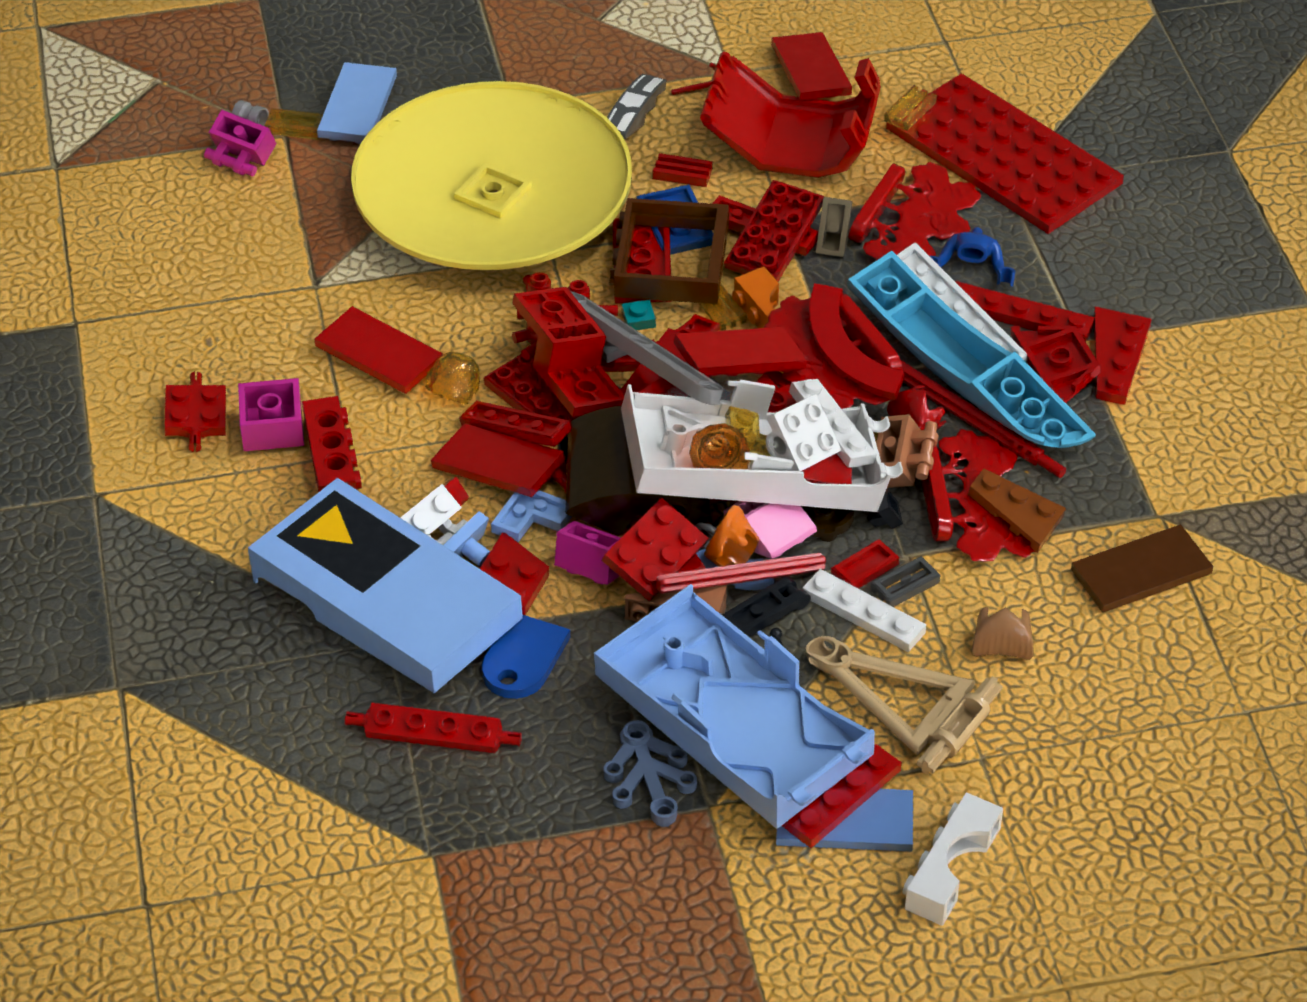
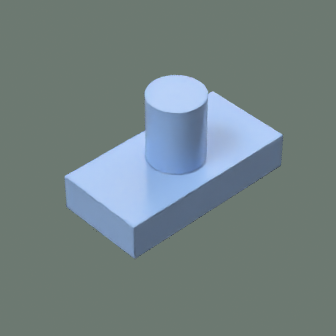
[443,511,490,567]

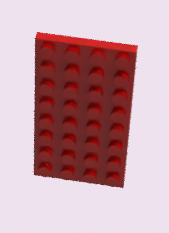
[886,73,1124,234]

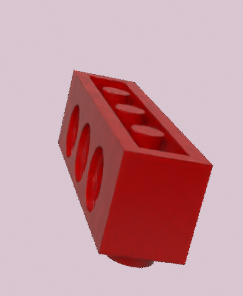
[302,396,362,492]

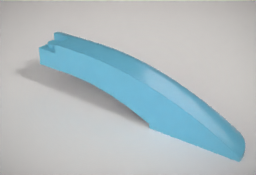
[847,251,1096,448]

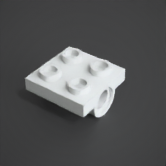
[766,394,842,471]

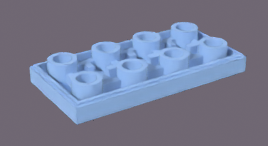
[317,62,397,144]

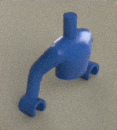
[930,227,1015,286]

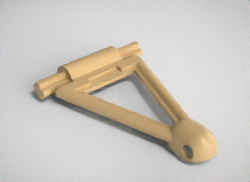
[806,636,1003,775]

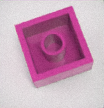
[238,378,304,451]

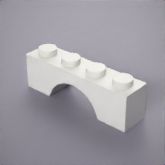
[903,792,1003,926]

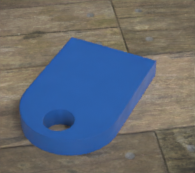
[482,614,571,699]

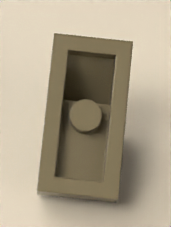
[816,197,853,257]

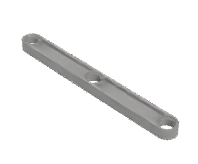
[570,291,723,405]

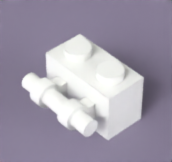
[400,484,467,545]

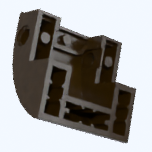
[565,406,710,536]

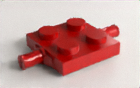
[165,372,226,452]

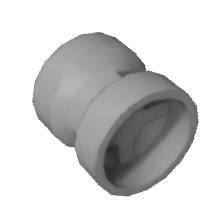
[232,100,269,127]

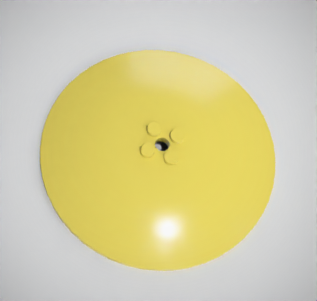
[351,81,632,270]

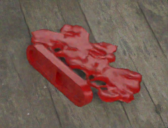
[848,162,981,261]
[764,294,902,409]
[921,429,1035,562]

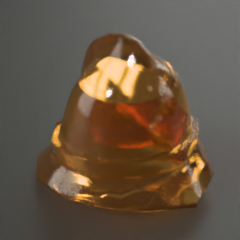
[689,423,750,469]

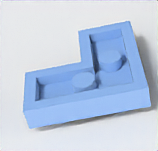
[491,490,572,542]

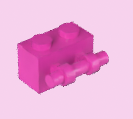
[204,110,277,176]
[554,521,620,585]

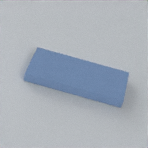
[776,789,913,852]

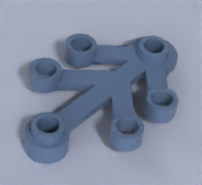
[603,720,697,827]

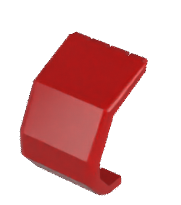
[700,52,881,178]

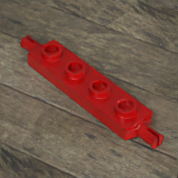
[345,702,522,753]

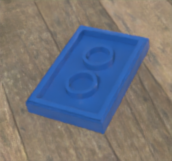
[636,185,714,255]

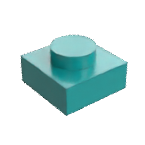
[621,300,656,330]

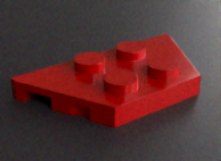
[1010,326,1100,403]
[480,533,549,615]

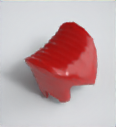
[887,385,946,430]

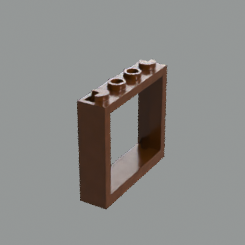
[609,198,729,304]

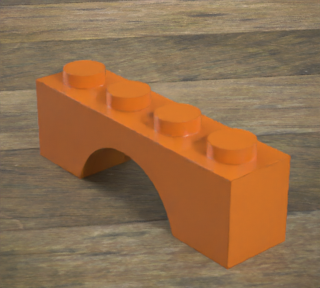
[732,267,811,348]

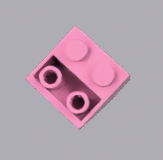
[723,501,817,559]

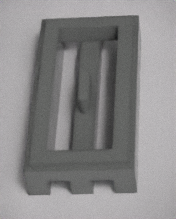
[871,556,941,607]

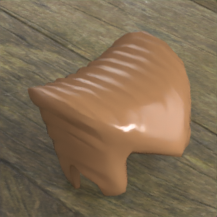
[971,607,1034,660]

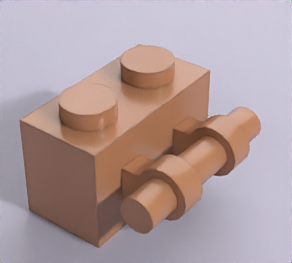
[876,414,939,488]

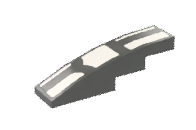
[607,74,667,139]

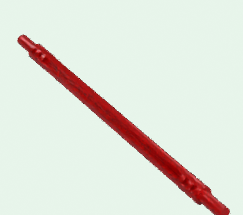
[790,295,1067,478]

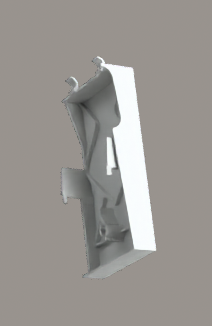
[621,379,903,512]

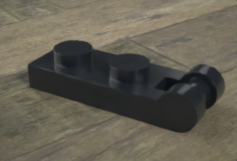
[722,576,811,637]

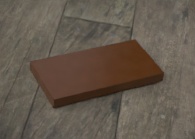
[1071,524,1213,613]

